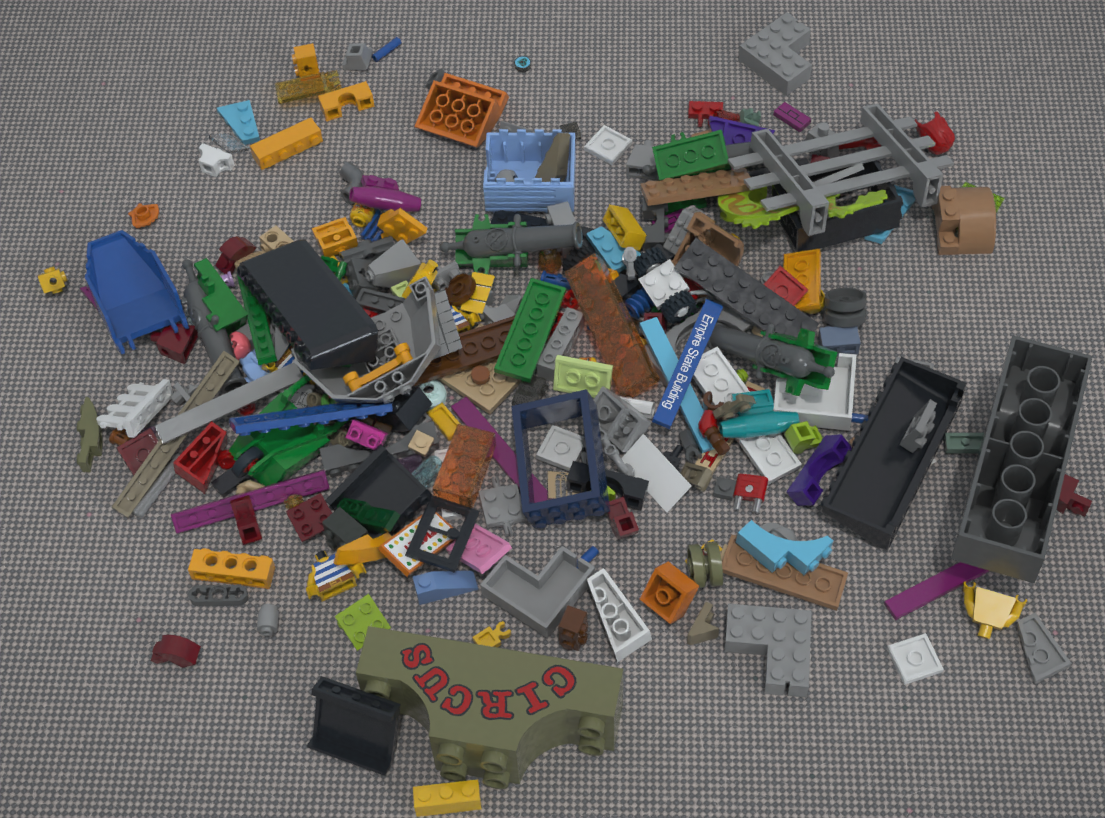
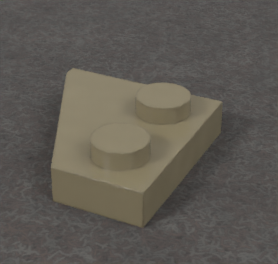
[713,394,756,421]

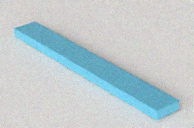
[639,317,715,453]

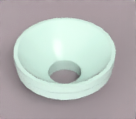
[415,380,447,411]

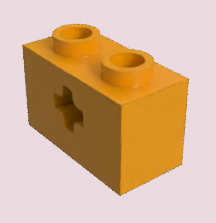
[292,43,321,83]

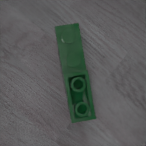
[337,498,400,534]

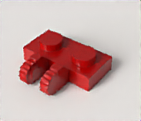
[688,101,723,127]

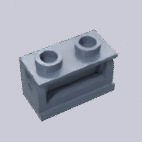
[818,326,861,356]

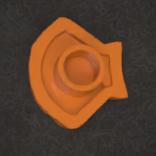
[128,203,159,228]

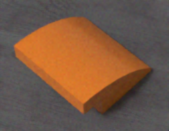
[414,73,509,148]

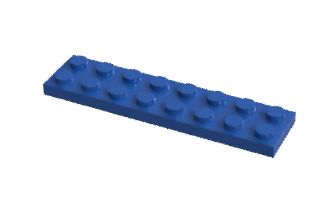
[229,402,392,436]

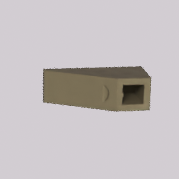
[535,133,570,182]

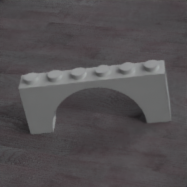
[640,299,755,388]

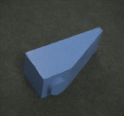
[413,571,478,605]

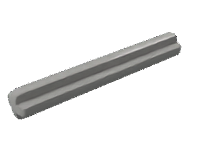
[133,454,180,518]

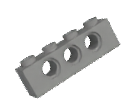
[537,307,585,382]

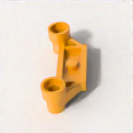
[342,343,413,392]

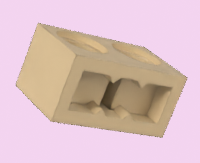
[259,225,294,252]

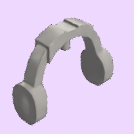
[622,247,637,280]

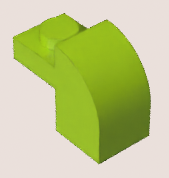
[784,421,823,454]

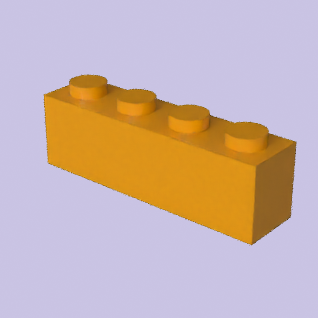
[250,117,323,170]

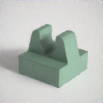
[739,108,761,127]

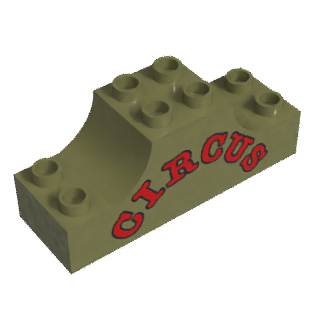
[356,626,623,789]

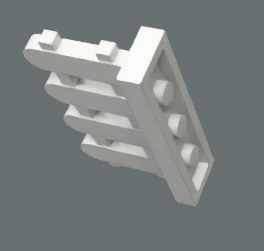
[96,379,173,438]

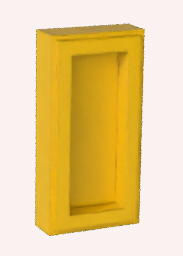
[427,403,465,441]

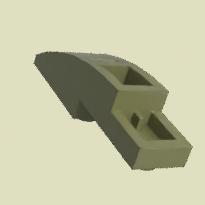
[77,397,103,473]

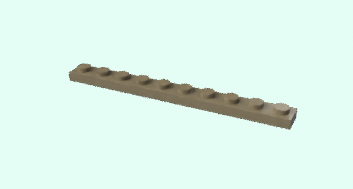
[112,351,240,519]

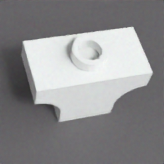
[198,143,235,177]

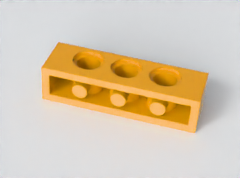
[188,548,275,589]

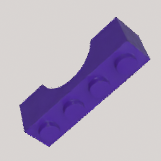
[787,434,852,506]

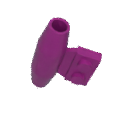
[349,175,421,212]

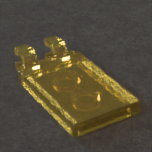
[275,70,342,104]

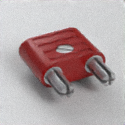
[733,473,768,514]

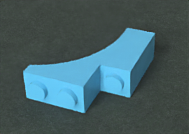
[736,520,834,575]

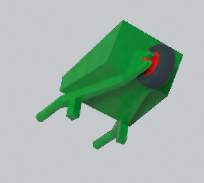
[229,374,354,486]

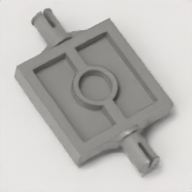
[478,476,526,537]

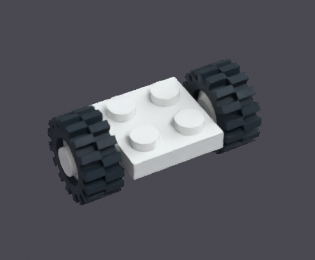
[633,247,697,324]

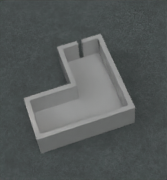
[738,12,812,96]
[480,546,596,639]
[724,604,812,698]

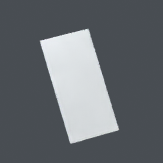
[621,434,692,513]

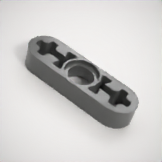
[188,585,249,606]

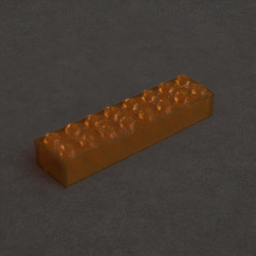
[564,253,661,398]

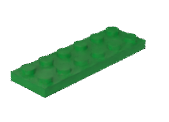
[494,278,566,383]

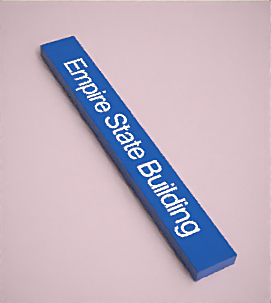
[652,299,723,429]

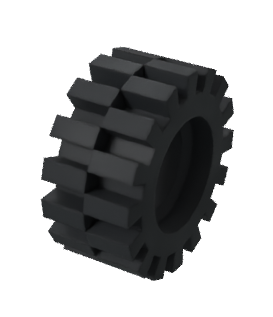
[562,244,596,279]

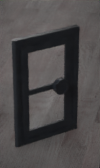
[405,495,480,573]

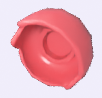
[230,331,252,360]

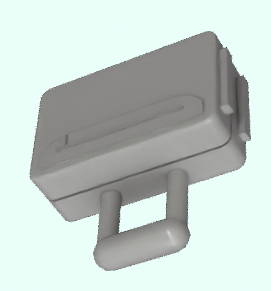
[663,205,705,255]

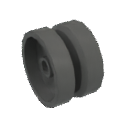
[825,287,867,327]

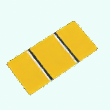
[460,272,495,314]

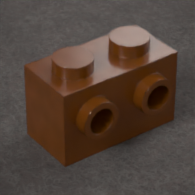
[558,605,588,651]

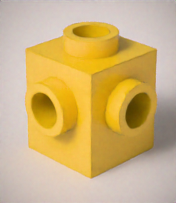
[38,266,67,294]

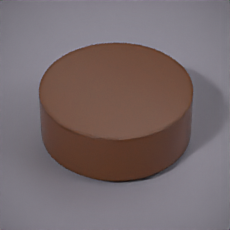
[471,365,490,385]

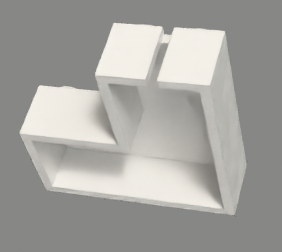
[773,353,856,431]

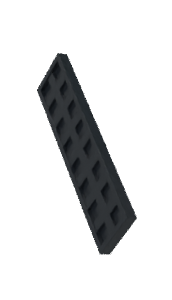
[674,238,819,341]

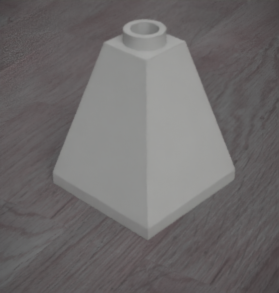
[365,240,421,288]

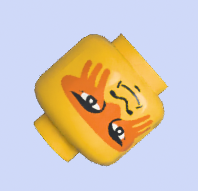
[350,203,375,228]

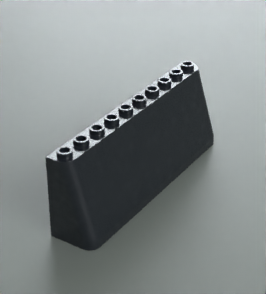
[237,239,378,370]
[820,357,967,551]

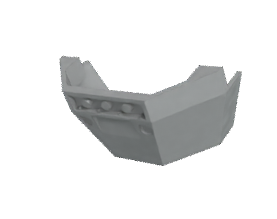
[291,276,441,404]

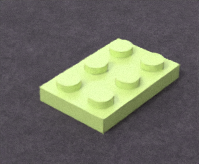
[553,355,613,398]

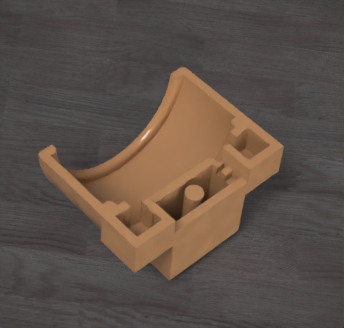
[932,186,996,255]
[671,212,744,304]

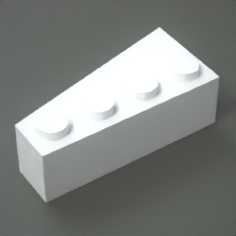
[587,568,652,662]

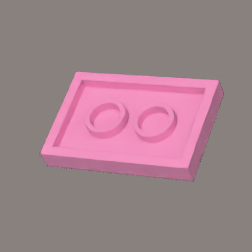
[446,524,512,574]

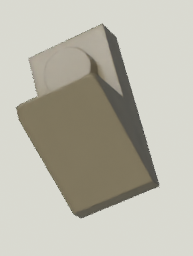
[680,462,712,492]
[687,602,719,645]

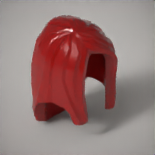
[914,111,955,155]

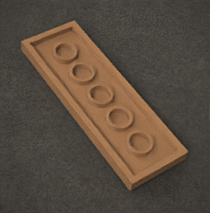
[641,168,751,206]
[722,534,848,611]

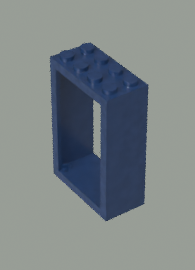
[511,389,610,528]

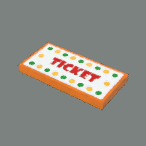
[378,512,456,577]

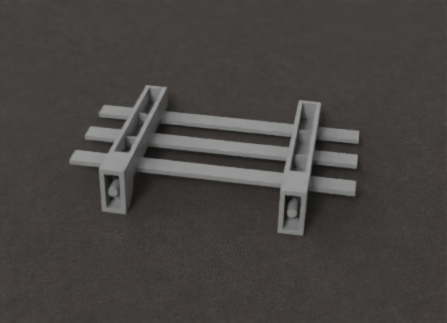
[728,104,954,236]

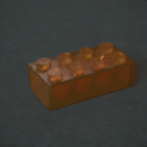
[433,424,496,508]

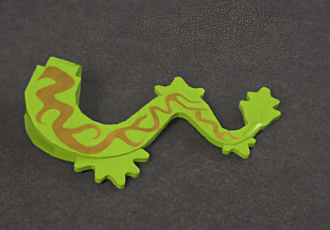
[718,186,888,229]

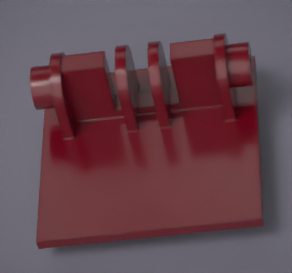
[286,493,332,542]

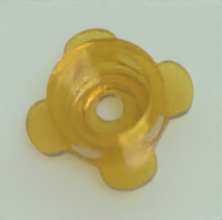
[283,494,304,510]

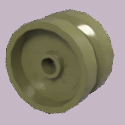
[687,541,723,589]

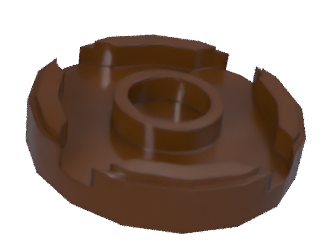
[445,273,476,307]

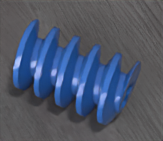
[624,287,655,320]

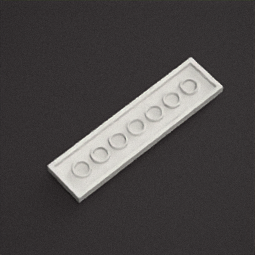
[692,347,802,485]

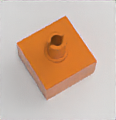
[639,561,699,624]

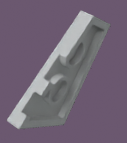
[1016,613,1072,685]

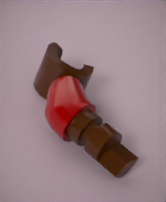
[698,391,730,456]

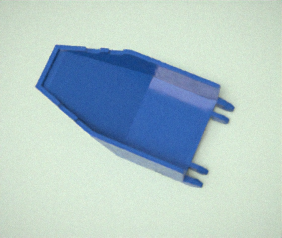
[85,230,189,354]

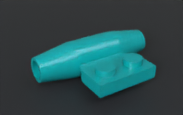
[719,389,800,438]

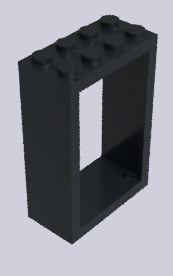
[772,160,903,252]

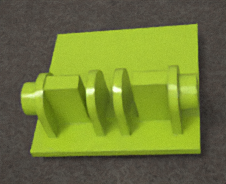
[334,594,391,651]

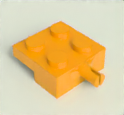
[377,208,427,244]
[312,217,358,257]

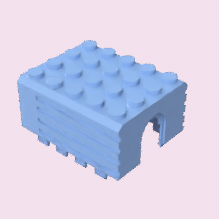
[483,129,576,213]

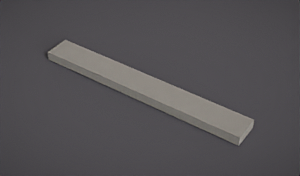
[155,362,303,444]

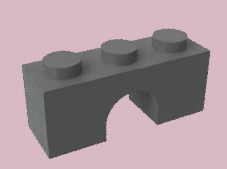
[642,195,669,251]

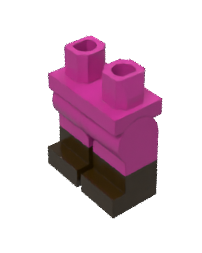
[346,415,393,450]

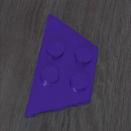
[708,116,775,145]

